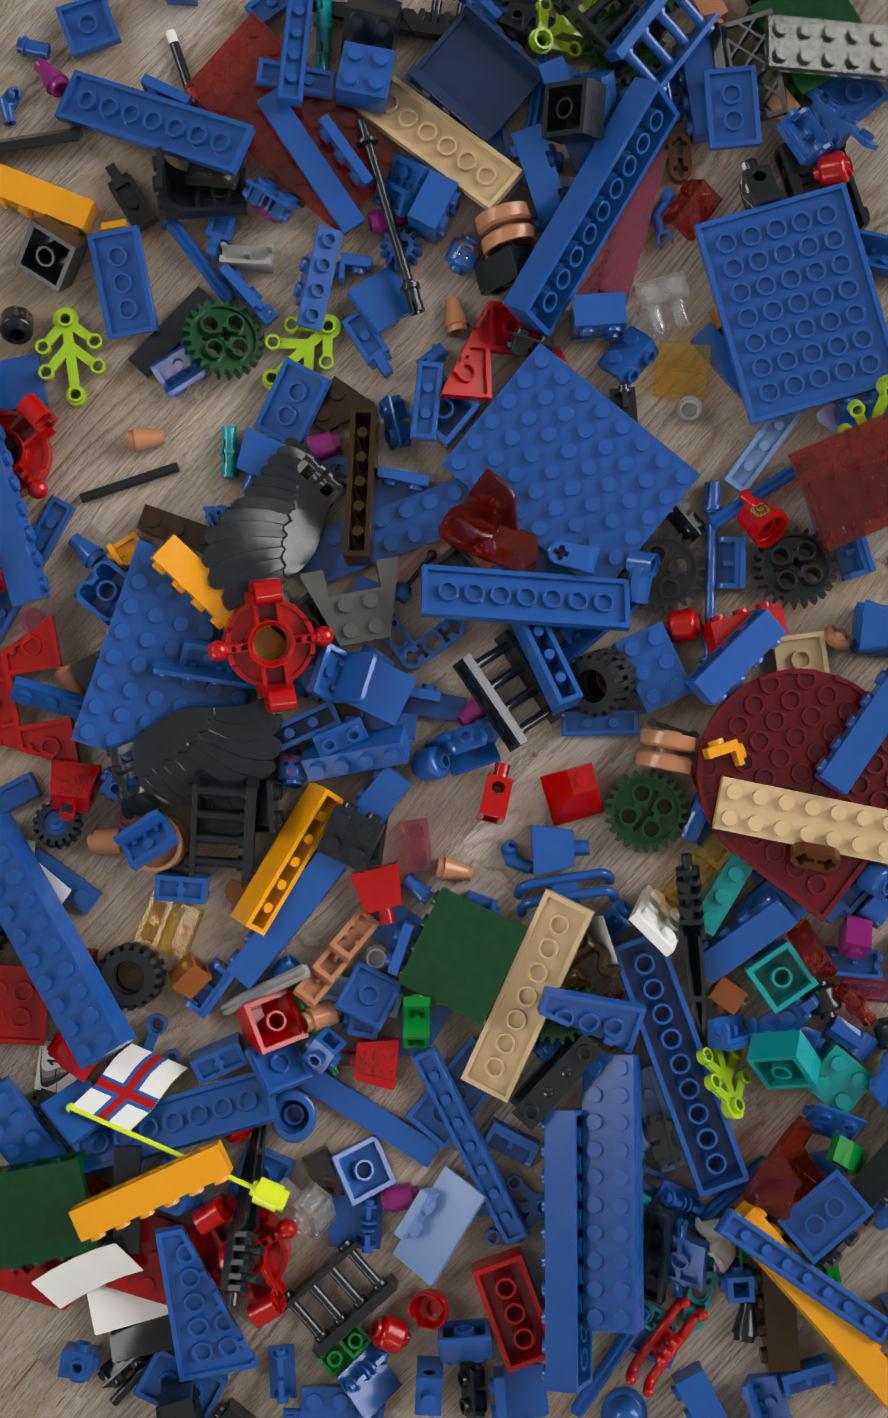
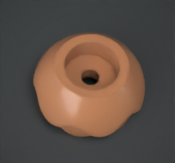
[824,624,854,651]

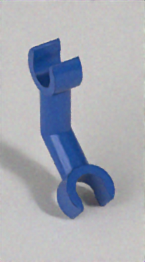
[651,187,676,249]

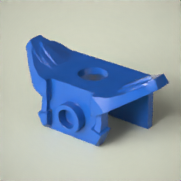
[817,389,888,439]
[424,719,501,777]

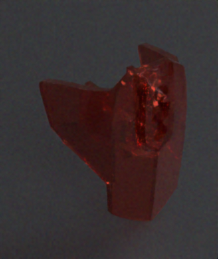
[438,469,538,572]
[743,1115,827,1221]

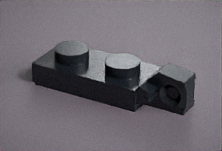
[105,162,158,232]

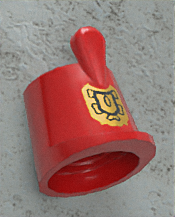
[737,490,788,548]

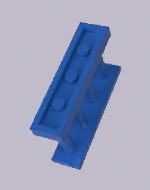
[604,0,720,92]

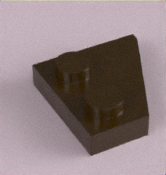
[313,376,375,432]

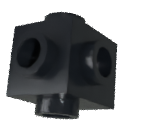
[498,1,537,48]

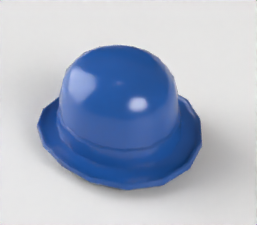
[271,1090,316,1143]
[600,1387,648,1418]

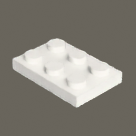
[628,885,680,957]

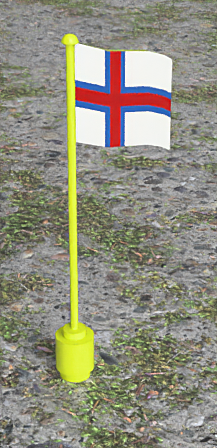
[66,1044,290,1212]

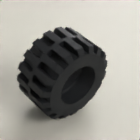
[569,648,637,717]
[98,942,166,1011]

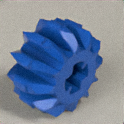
[379,226,423,272]

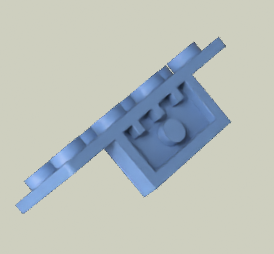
[393,1167,486,1285]

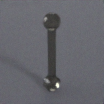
[647,717,699,738]

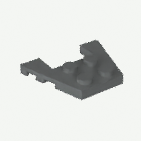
[299,556,399,647]

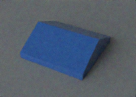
[330,1135,396,1207]

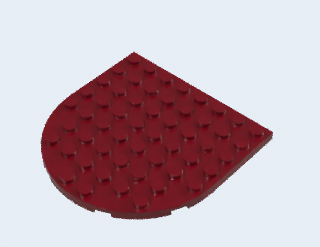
[695,668,888,922]

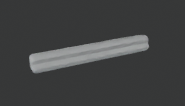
[220,964,311,1015]

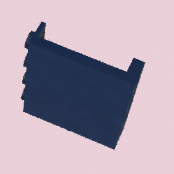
[405,1,542,144]

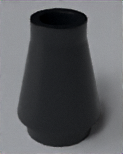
[731,1302,758,1343]

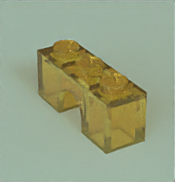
[661,832,732,906]

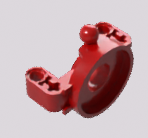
[0,393,58,499]
[207,577,334,713]
[192,1193,297,1329]

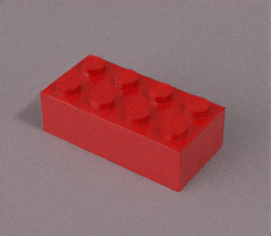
[471,1245,545,1373]

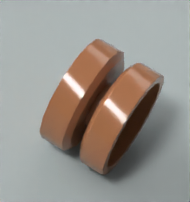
[475,201,538,256]
[635,728,698,775]
[139,814,191,872]

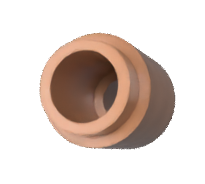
[87,827,123,855]
[301,999,341,1033]

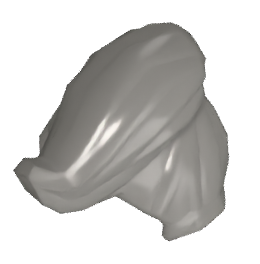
[695,1218,736,1274]

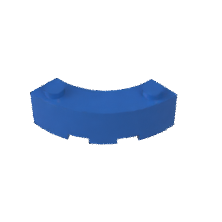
[509,123,564,234]

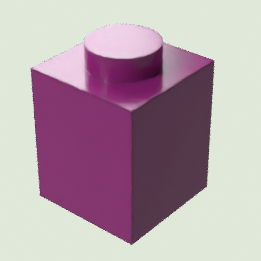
[838,915,873,960]

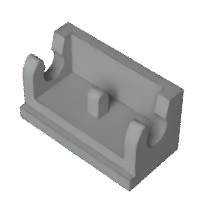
[219,242,275,273]

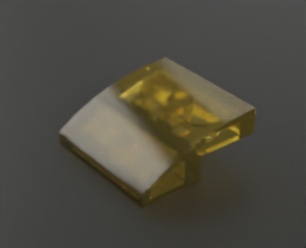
[653,340,711,400]
[134,892,205,959]

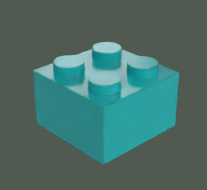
[740,938,819,1014]
[747,1029,821,1090]
[807,1039,873,1113]

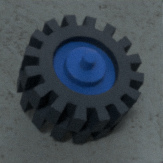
[32,800,83,849]

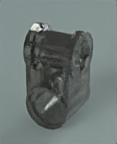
[301,1145,342,1199]

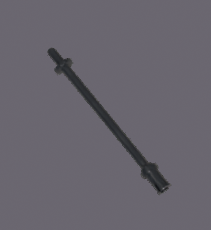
[356,116,425,316]

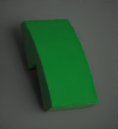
[826,1134,869,1176]
[315,1324,373,1378]

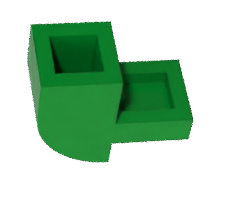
[403,994,430,1049]

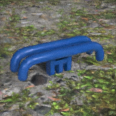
[513,868,619,917]

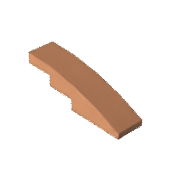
[293,907,380,1009]

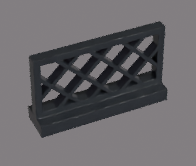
[710,8,789,122]

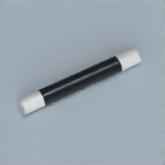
[165,29,198,104]

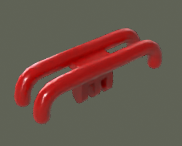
[625,1296,708,1398]

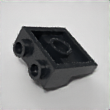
[316,800,387,873]

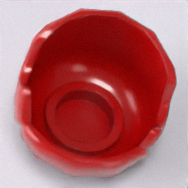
[408,1288,449,1330]

